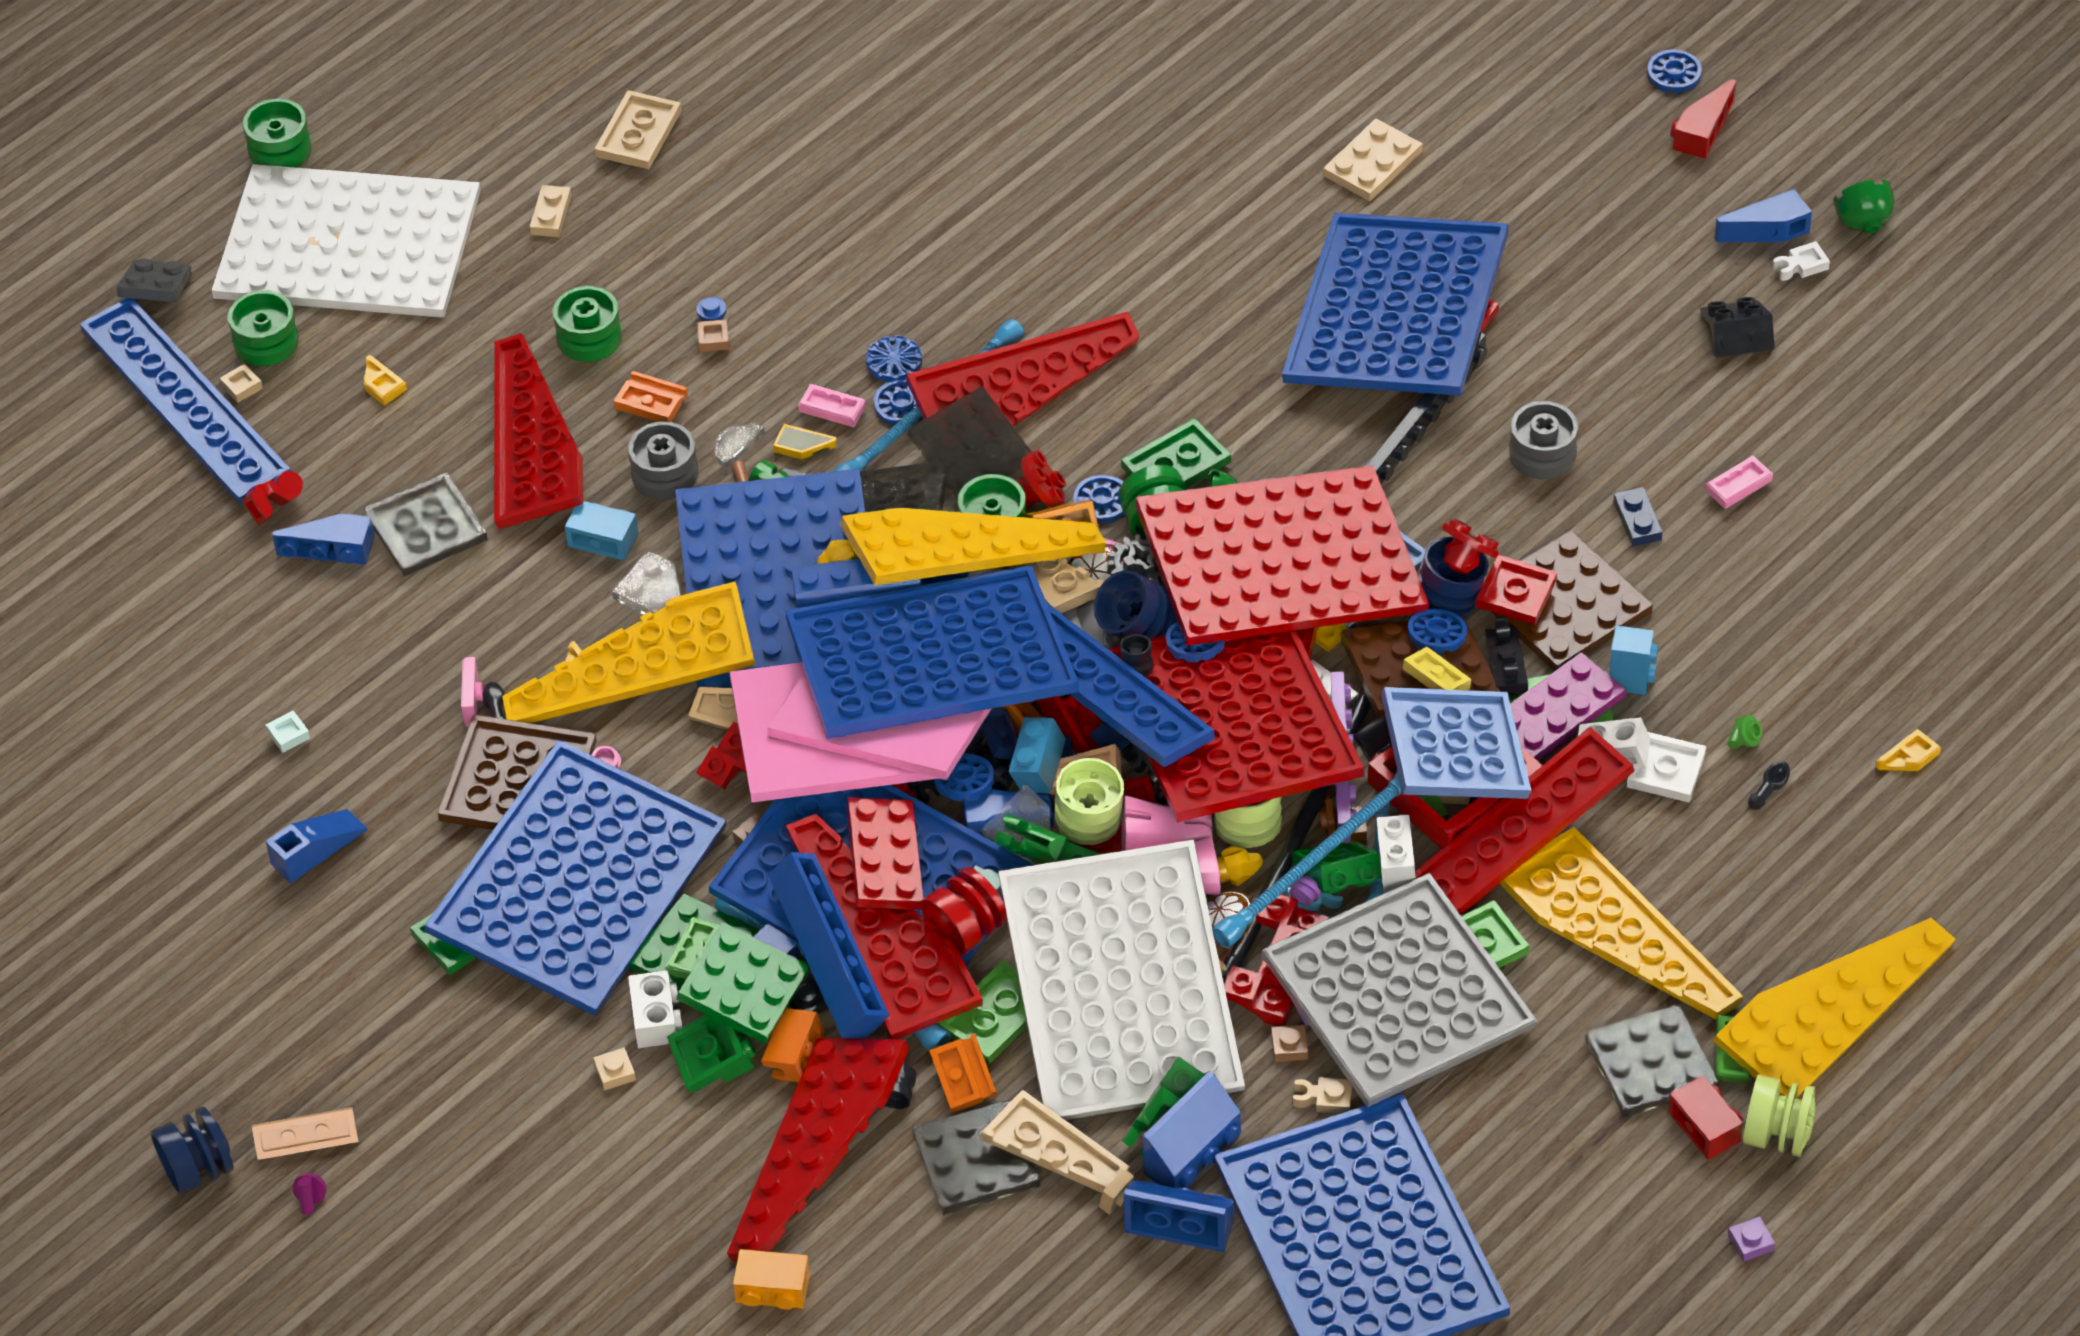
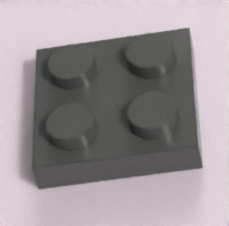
[117,259,192,302]

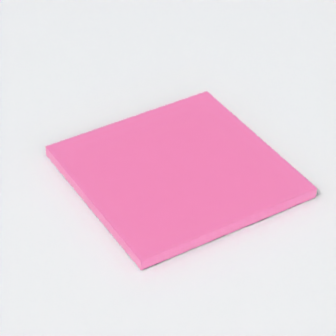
[730,663,939,802]
[767,673,992,780]

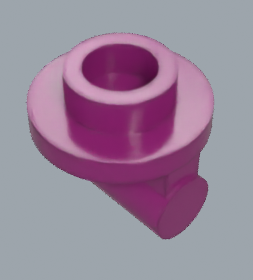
[292,1173,327,1215]

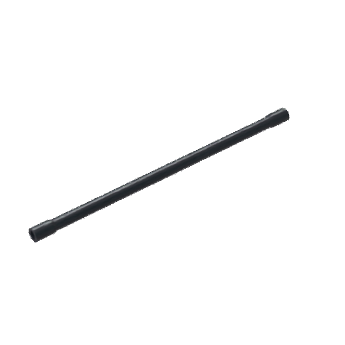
[1222,686,1371,983]

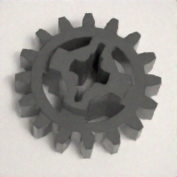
[1107,534,1164,586]

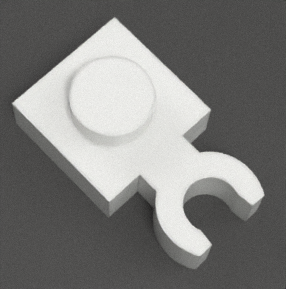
[1772,242,1830,281]

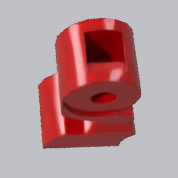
[242,471,303,525]

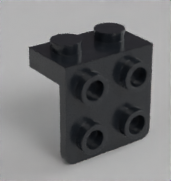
[1700,297,1775,358]

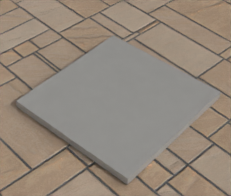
[1261,873,1537,1107]

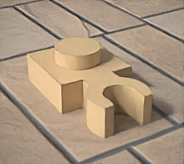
[1293,1077,1352,1114]

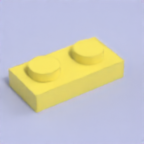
[1403,647,1471,690]

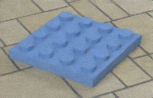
[1381,687,1531,799]

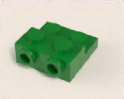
[1292,839,1382,894]
[667,1015,757,1094]

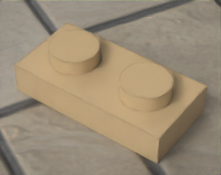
[530,185,572,237]

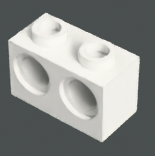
[1578,717,1651,769]
[1377,815,1415,893]
[628,970,682,1048]

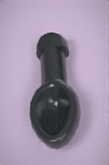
[482,682,506,720]
[1748,761,1790,810]

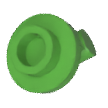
[1727,715,1762,749]

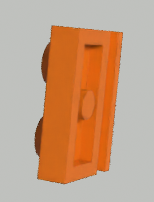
[614,371,688,422]
[929,1034,998,1113]

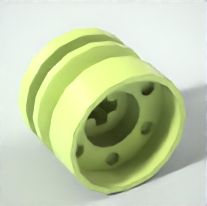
[1055,758,1124,845]
[1214,797,1282,848]
[1743,1074,1816,1157]

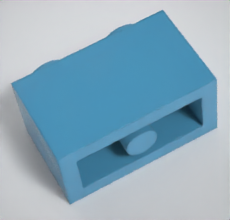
[565,501,638,561]
[1609,625,1659,695]
[1009,717,1066,793]

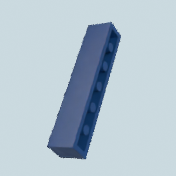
[768,852,890,1039]

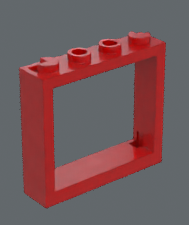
[1367,747,1543,849]

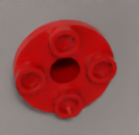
[1016,450,1066,508]
[1441,519,1500,574]

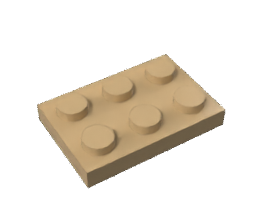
[595,90,682,170]
[1323,119,1423,201]

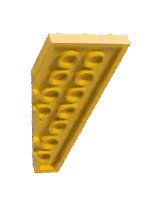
[840,508,1106,585]
[502,581,756,723]
[1500,826,1743,1020]
[1713,918,1956,1099]

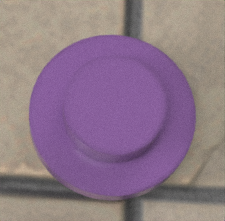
[1289,876,1321,906]

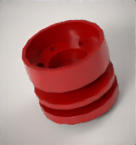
[920,867,1007,956]

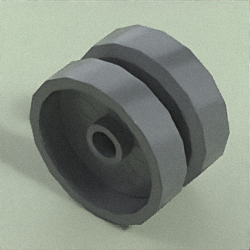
[1509,401,1578,480]
[628,422,698,500]

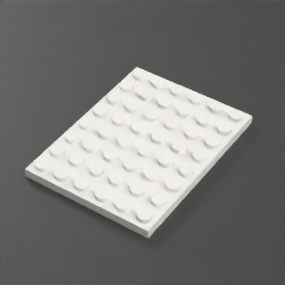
[212,164,481,318]
[998,840,1245,1120]

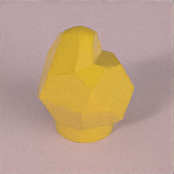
[817,539,859,564]
[1217,845,1263,886]

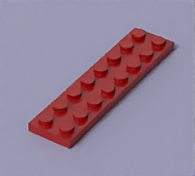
[1415,727,1635,915]

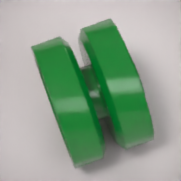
[243,98,311,167]
[553,285,622,362]
[227,290,299,366]
[1118,465,1187,540]
[958,474,1026,518]

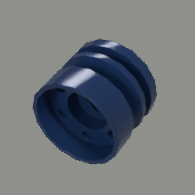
[1418,537,1489,618]
[1094,570,1177,639]
[150,1106,234,1195]

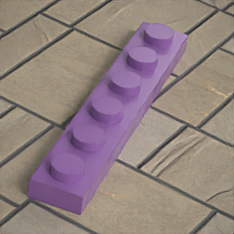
[1331,672,1357,843]

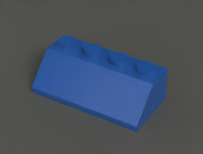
[792,559,921,608]

